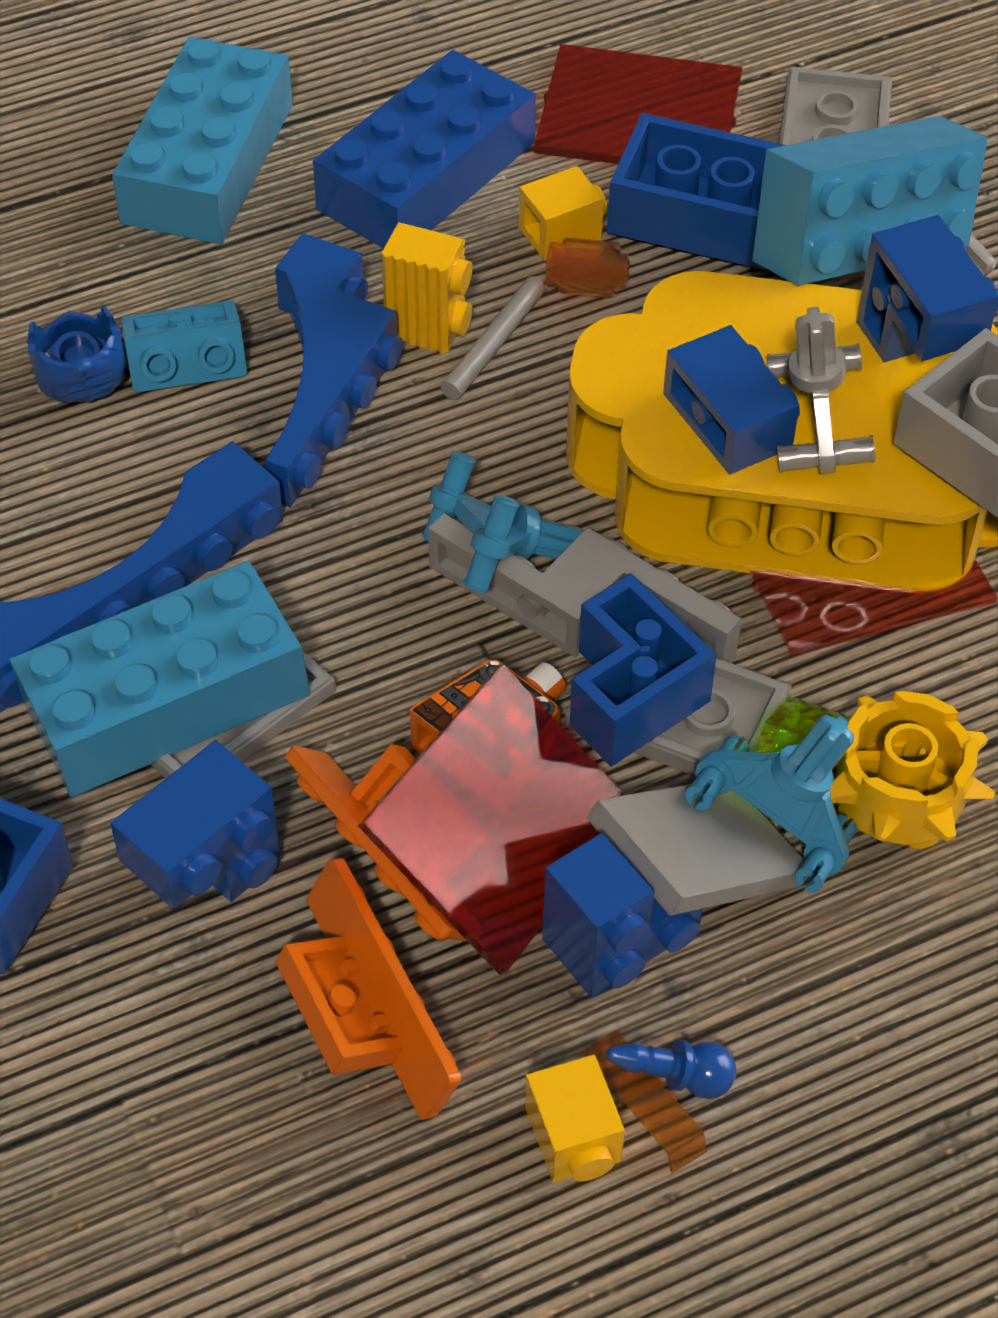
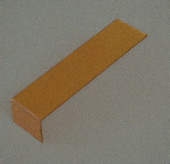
[582,1031,707,1174]

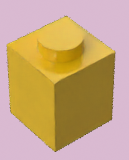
[518,166,607,261]
[525,1054,625,1183]

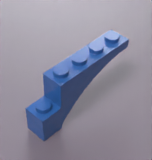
[265,233,403,508]

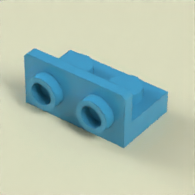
[121,300,247,392]

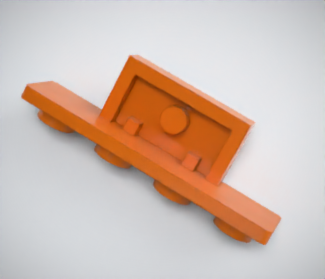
[284,744,485,942]
[275,858,461,1120]

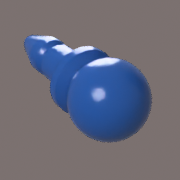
[606,1040,736,1099]

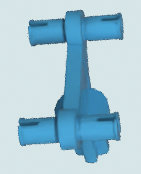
[422,451,583,593]
[685,714,857,893]

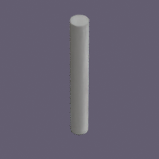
[440,276,545,400]

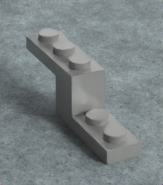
[428,513,742,663]

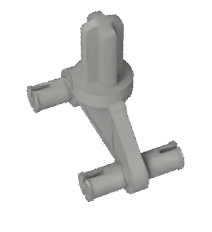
[767,307,875,475]

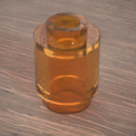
[546,237,630,298]

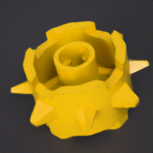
[829,691,996,850]

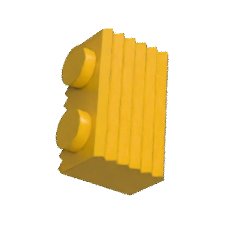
[381,222,473,355]

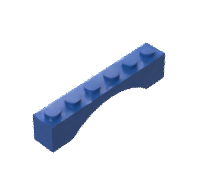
[0,441,283,713]

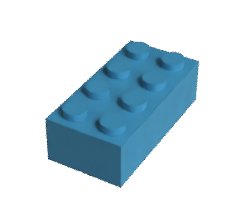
[112,36,293,245]
[752,116,988,286]
[9,560,310,798]

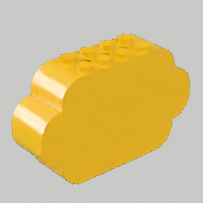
[566,271,998,596]

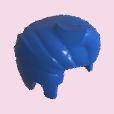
[27,306,126,403]

